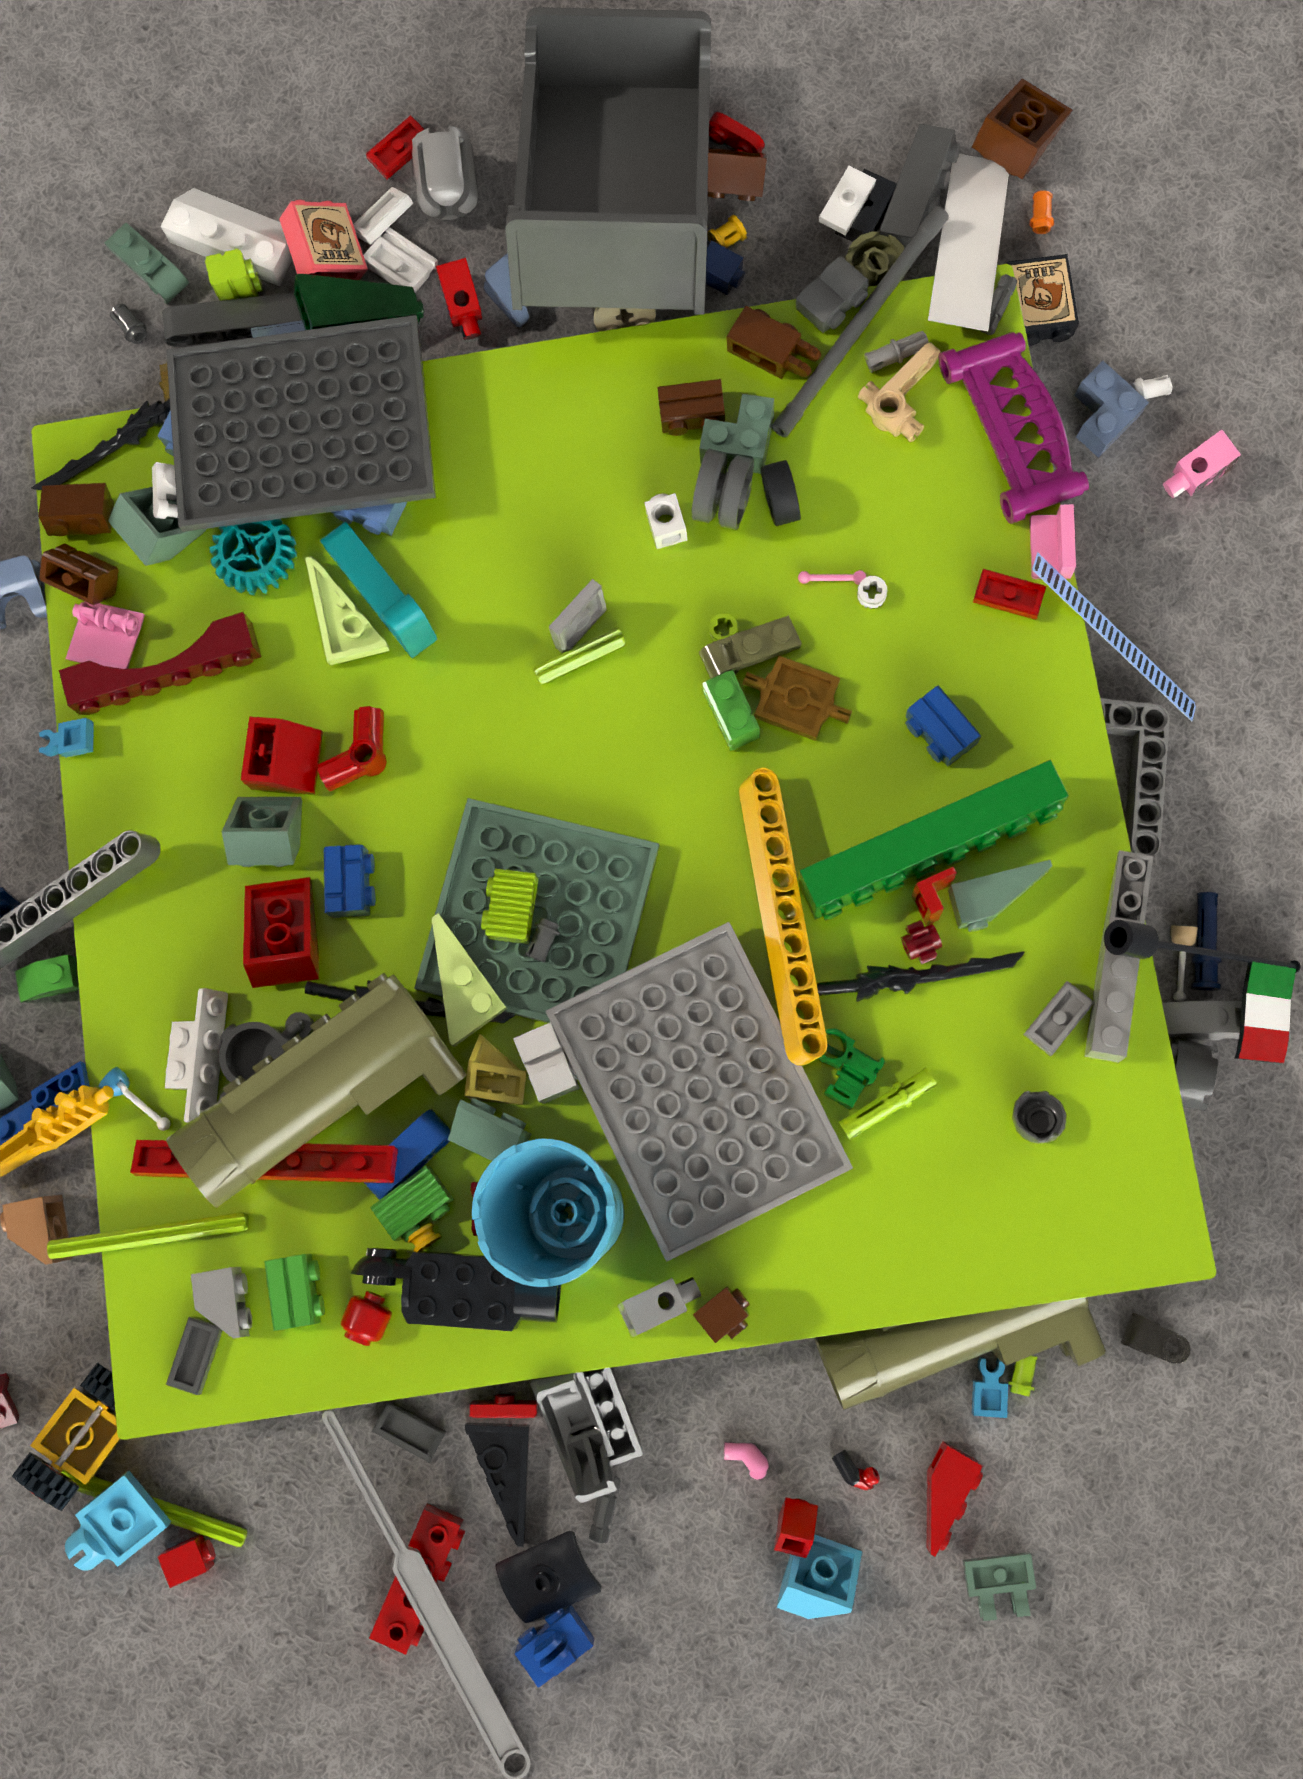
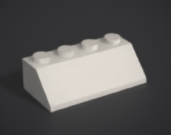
[161,188,292,286]

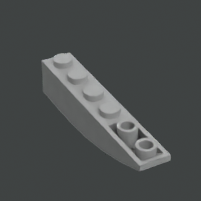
[1084,850,1154,1063]

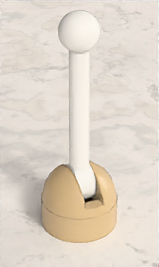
[1170,925,1198,1002]

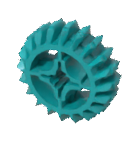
[209,519,297,595]

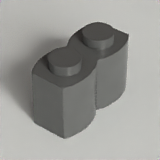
[796,256,868,333]

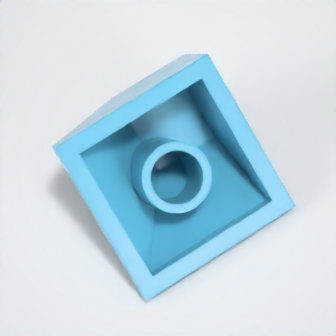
[777,1535,862,1619]

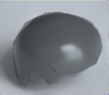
[1012,1090,1067,1144]

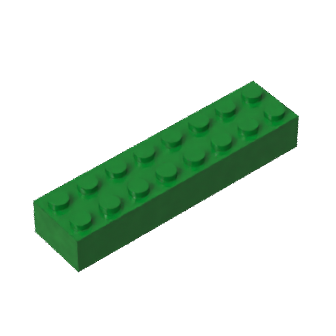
[799,760,1069,920]

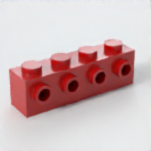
[369,1503,466,1655]

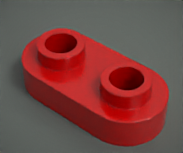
[709,112,765,153]

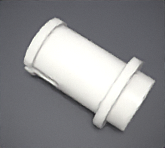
[1130,375,1172,399]

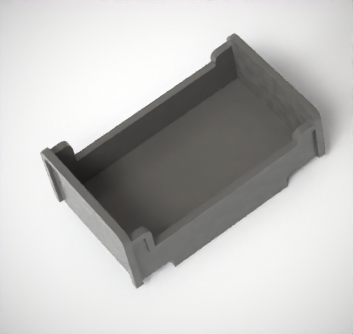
[505,7,711,314]

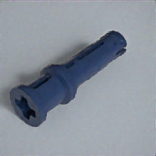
[1191,892,1222,991]

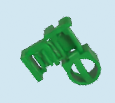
[818,1028,885,1110]

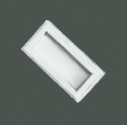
[353,187,413,245]

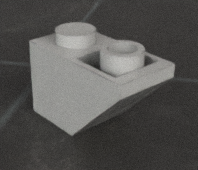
[191,1267,252,1338]

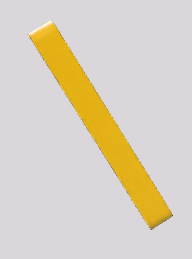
[739,767,827,1066]

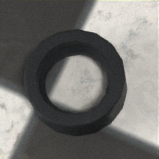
[761,460,801,526]

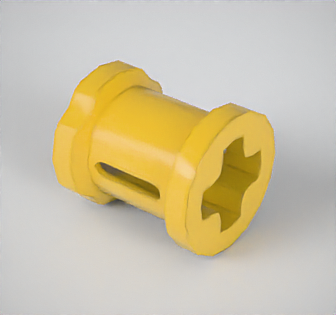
[707,214,747,248]

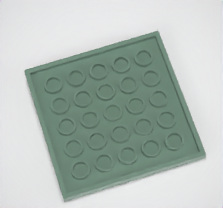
[414,798,660,1023]

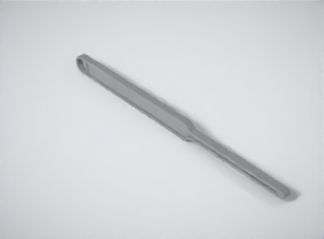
[321,1409,530,1779]

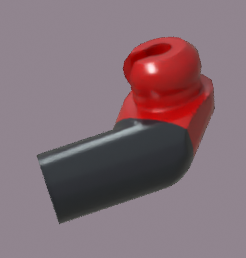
[832,1450,880,1491]

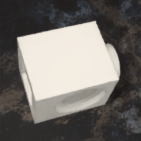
[644,493,687,549]

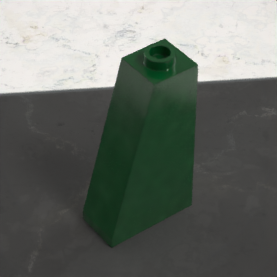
[293,274,424,330]

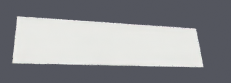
[928,154,1009,331]

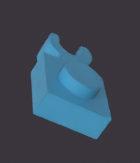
[39,718,94,757]
[972,1357,1008,1418]

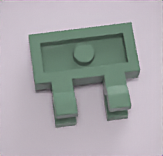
[963,1552,1036,1621]

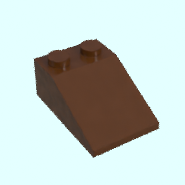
[971,78,1073,180]

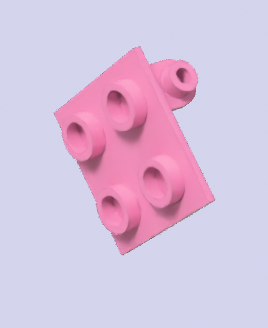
[65,601,145,669]

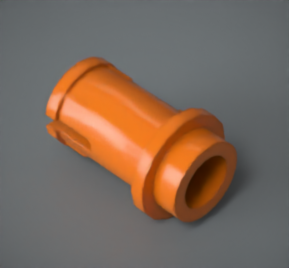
[1030,191,1054,234]

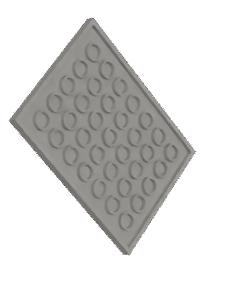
[545,922,853,1262]

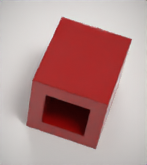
[774,1497,818,1558]
[157,1534,216,1588]

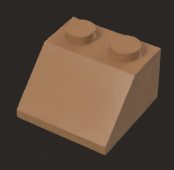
[0,1195,72,1265]

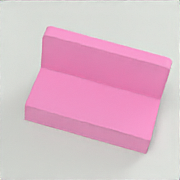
[1030,504,1076,579]

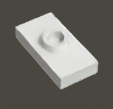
[818,166,876,236]

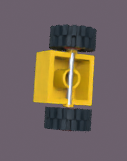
[12,1362,121,1511]

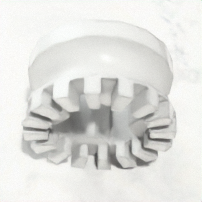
[857,576,887,609]

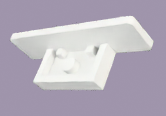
[165,988,228,1123]

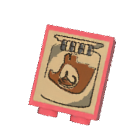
[279,200,368,280]

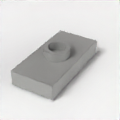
[1023,981,1095,1056]

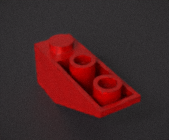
[926,1441,983,1557]

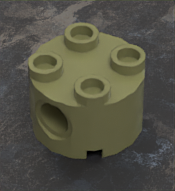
[845,231,905,287]

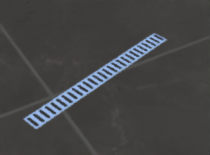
[1032,552,1196,721]

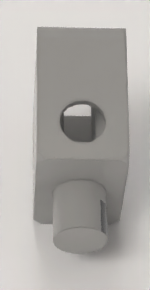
[617,1277,701,1337]

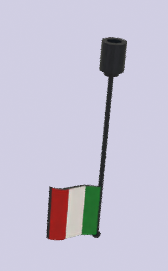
[1104,920,1301,1064]

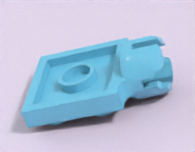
[65,1470,171,1571]

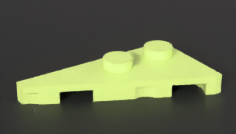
[305,556,390,665]
[432,913,507,1047]

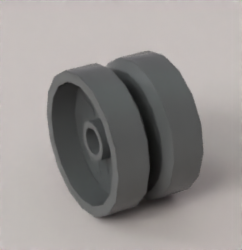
[692,449,754,530]

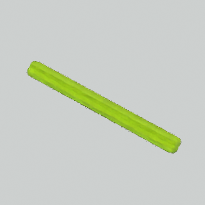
[47,1212,249,1259]
[62,1469,247,1547]

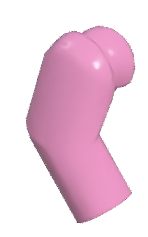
[724,1442,769,1480]

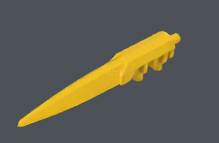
[0,1085,114,1177]

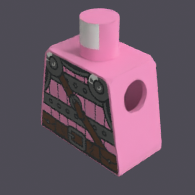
[1163,430,1241,498]

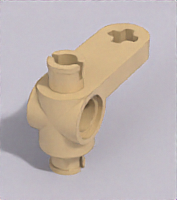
[858,342,941,442]

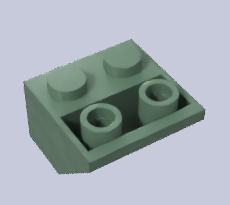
[448,1098,532,1161]

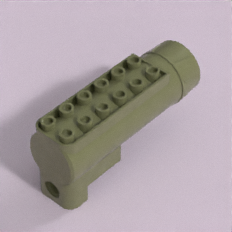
[166,973,467,1208]
[814,1297,1106,1410]

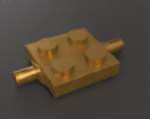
[743,656,852,741]

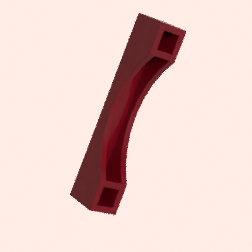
[59,612,262,715]

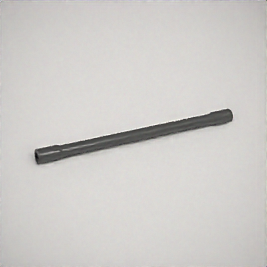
[772,206,949,438]

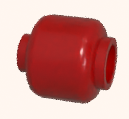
[340,1291,392,1346]

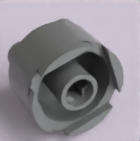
[1170,1039,1218,1111]

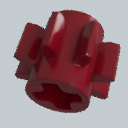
[900,920,942,964]

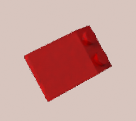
[243,877,319,988]

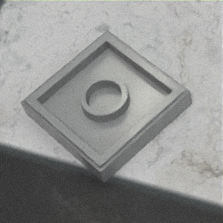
[548,579,607,653]

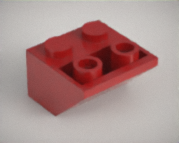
[241,716,323,795]

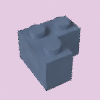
[1074,361,1149,458]

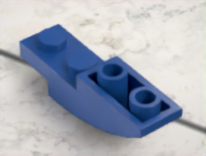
[0,1061,90,1145]

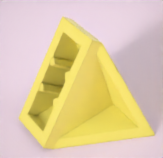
[464,1034,527,1105]

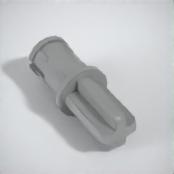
[864,331,929,373]

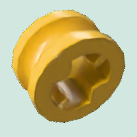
[407,1222,441,1252]

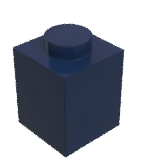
[705,240,745,295]

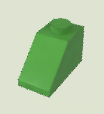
[15,955,79,1003]

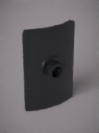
[495,1531,602,1623]

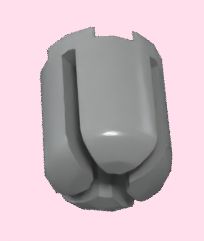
[412,126,478,220]

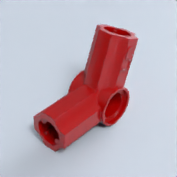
[317,706,387,792]

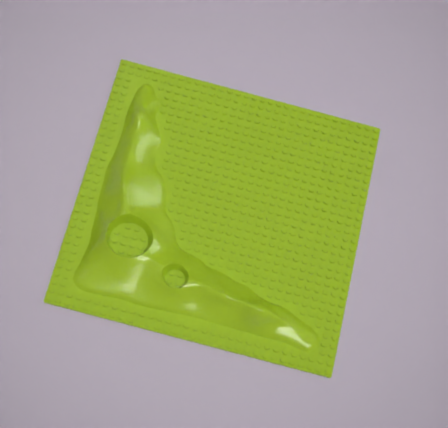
[31,264,1216,1440]

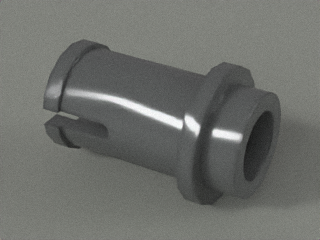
[110,303,147,344]
[525,918,560,963]

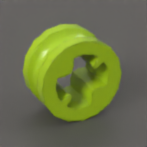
[709,613,738,642]

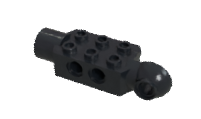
[351,1248,561,1331]

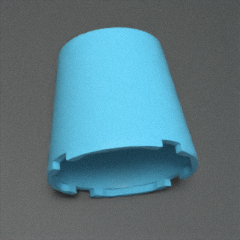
[472,1138,624,1287]

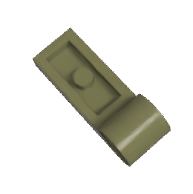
[699,615,802,679]

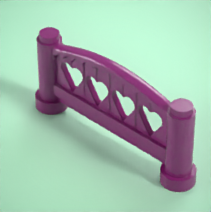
[938,332,1089,524]

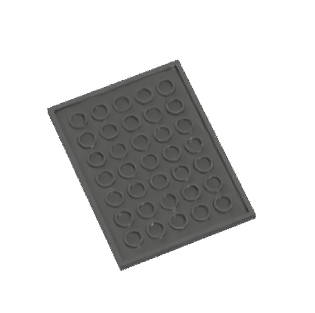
[166,315,436,532]

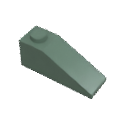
[948,860,1052,932]

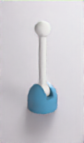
[99,1067,171,1131]

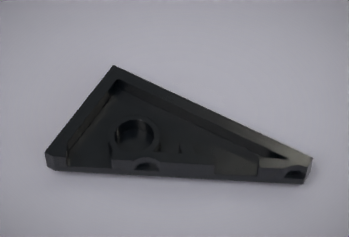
[465,1423,530,1547]

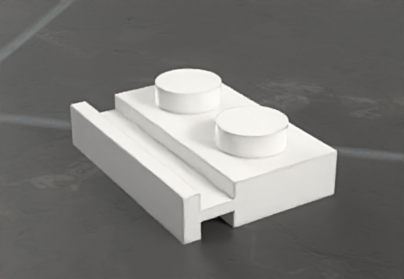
[363,227,438,293]

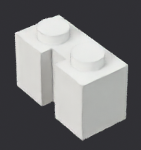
[513,1022,580,1104]

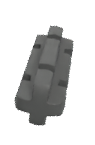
[980,274,1017,335]
[589,1476,621,1543]

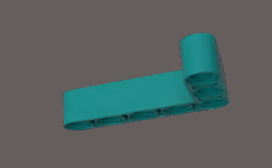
[320,522,438,659]

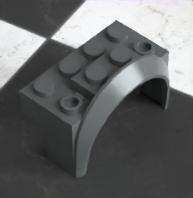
[529,1367,643,1503]

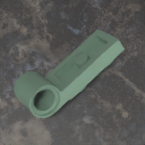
[104,223,189,304]

